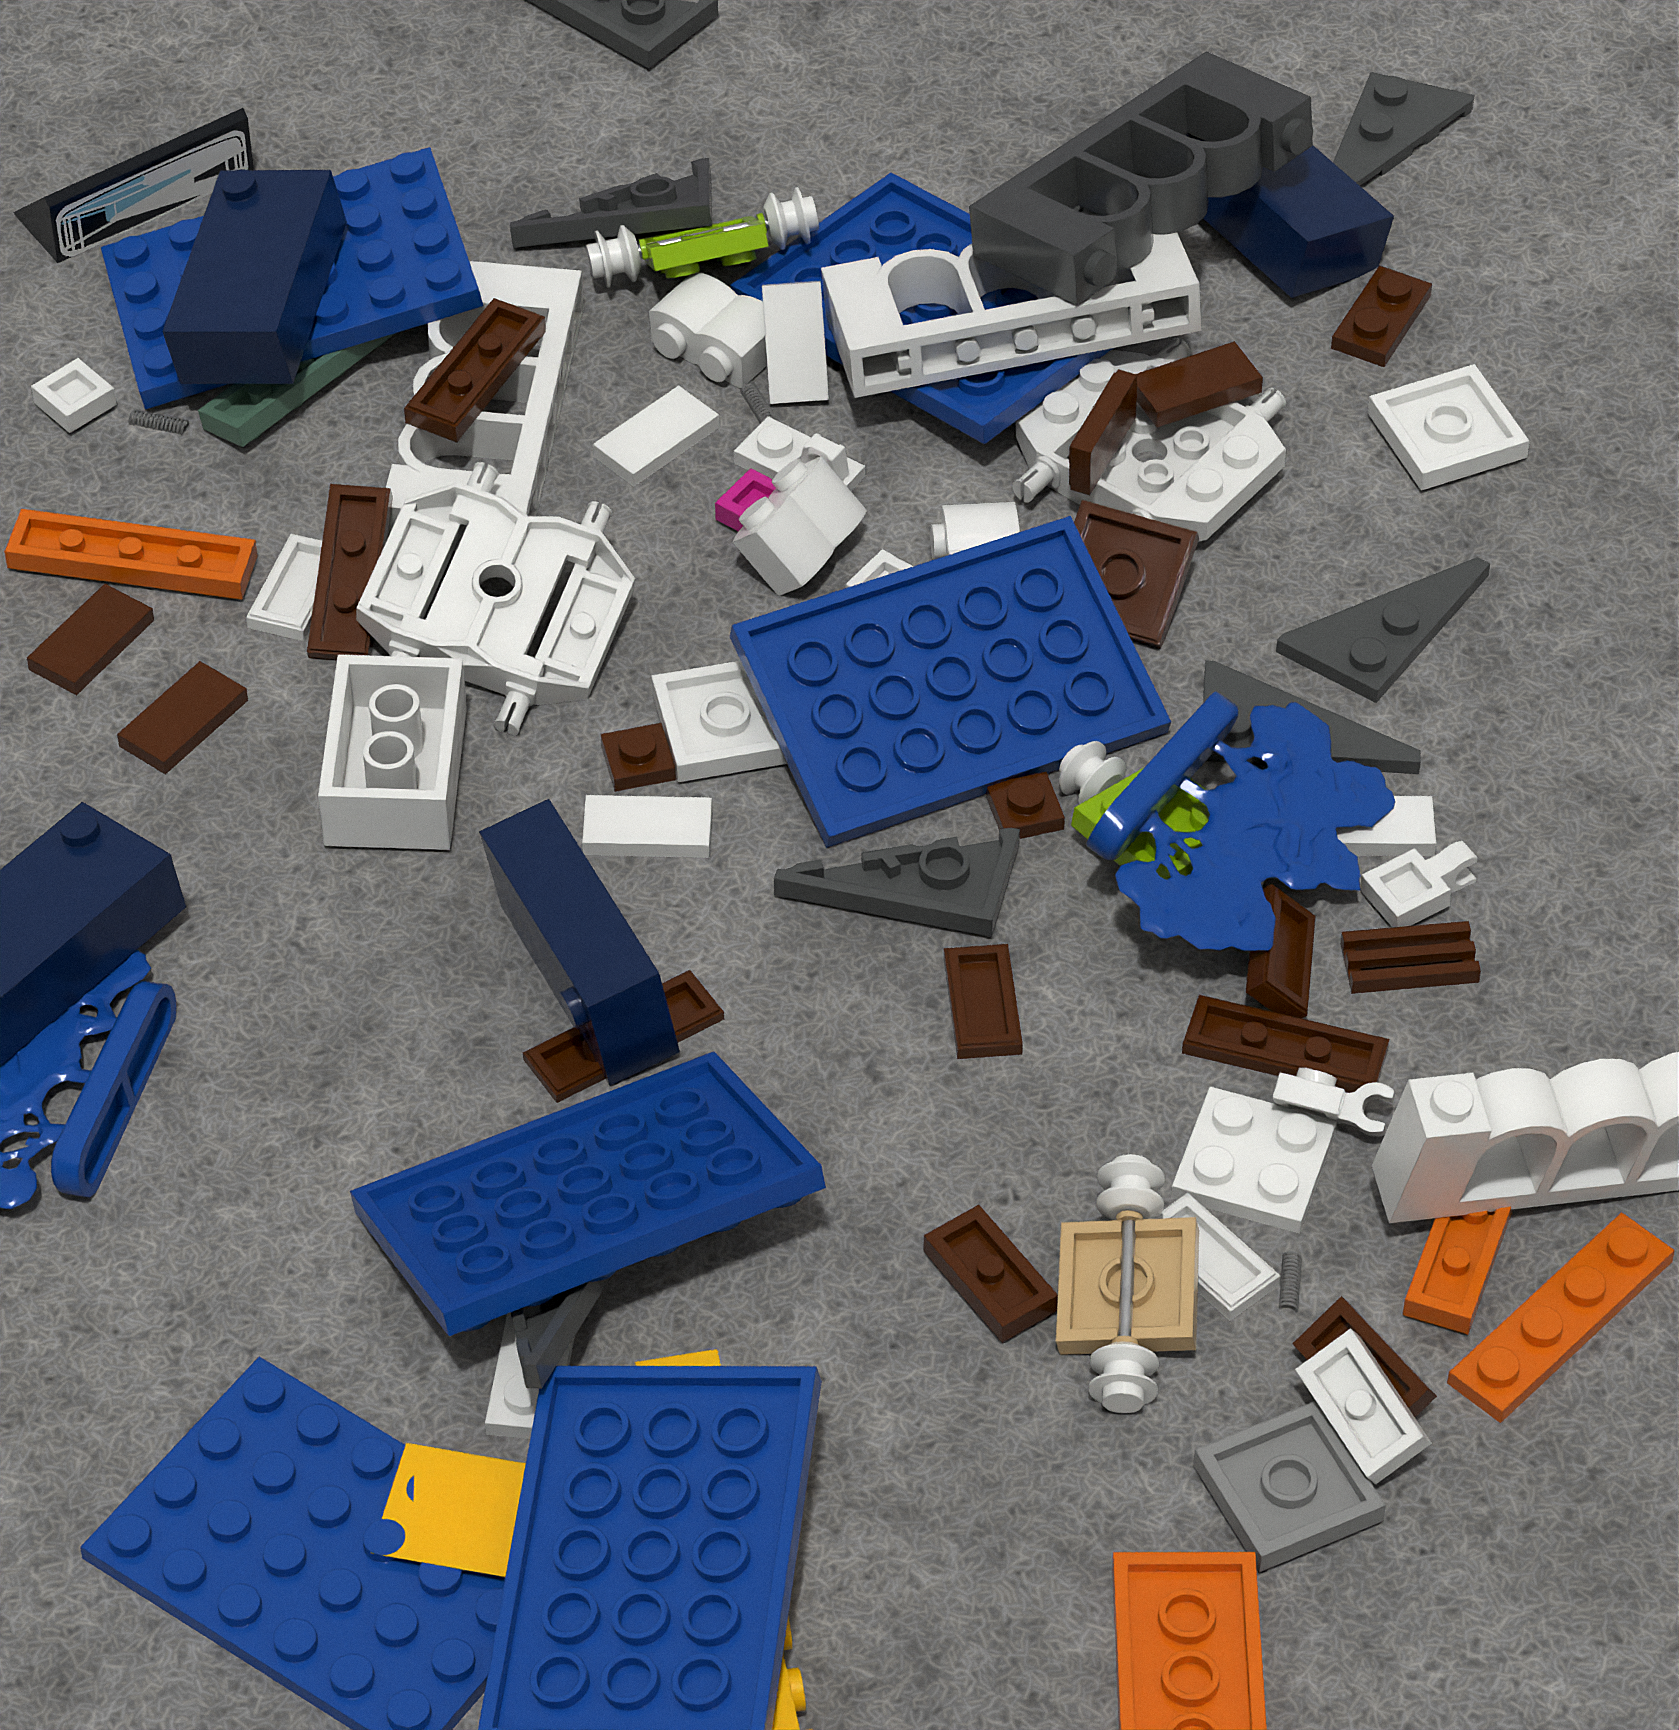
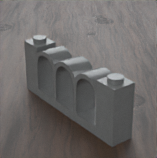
[969,51,1313,305]

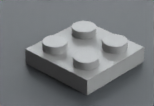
[1193,1401,1386,1572]

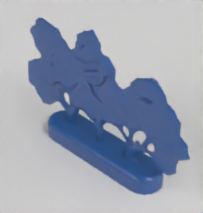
[1086,691,1396,951]
[0,950,176,1209]

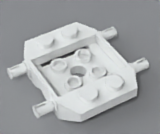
[1012,338,1286,542]
[356,462,635,736]

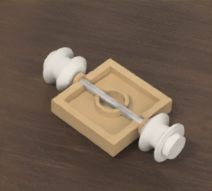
[1056,1154,1199,1413]

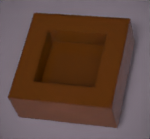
[600,723,676,792]
[986,772,1065,839]

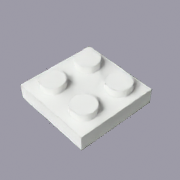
[1368,364,1529,491]
[651,661,788,782]
[1171,1087,1337,1234]

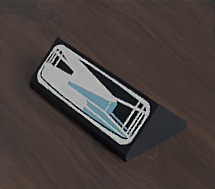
[13,108,254,263]

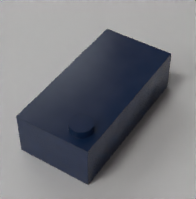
[1185,133,1394,298]
[162,169,347,384]
[479,799,680,1086]
[0,802,186,1066]

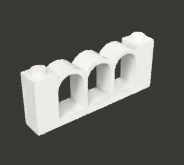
[821,232,1201,398]
[381,261,584,551]
[1372,1052,1679,1223]

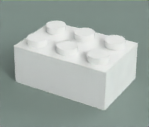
[318,655,467,850]

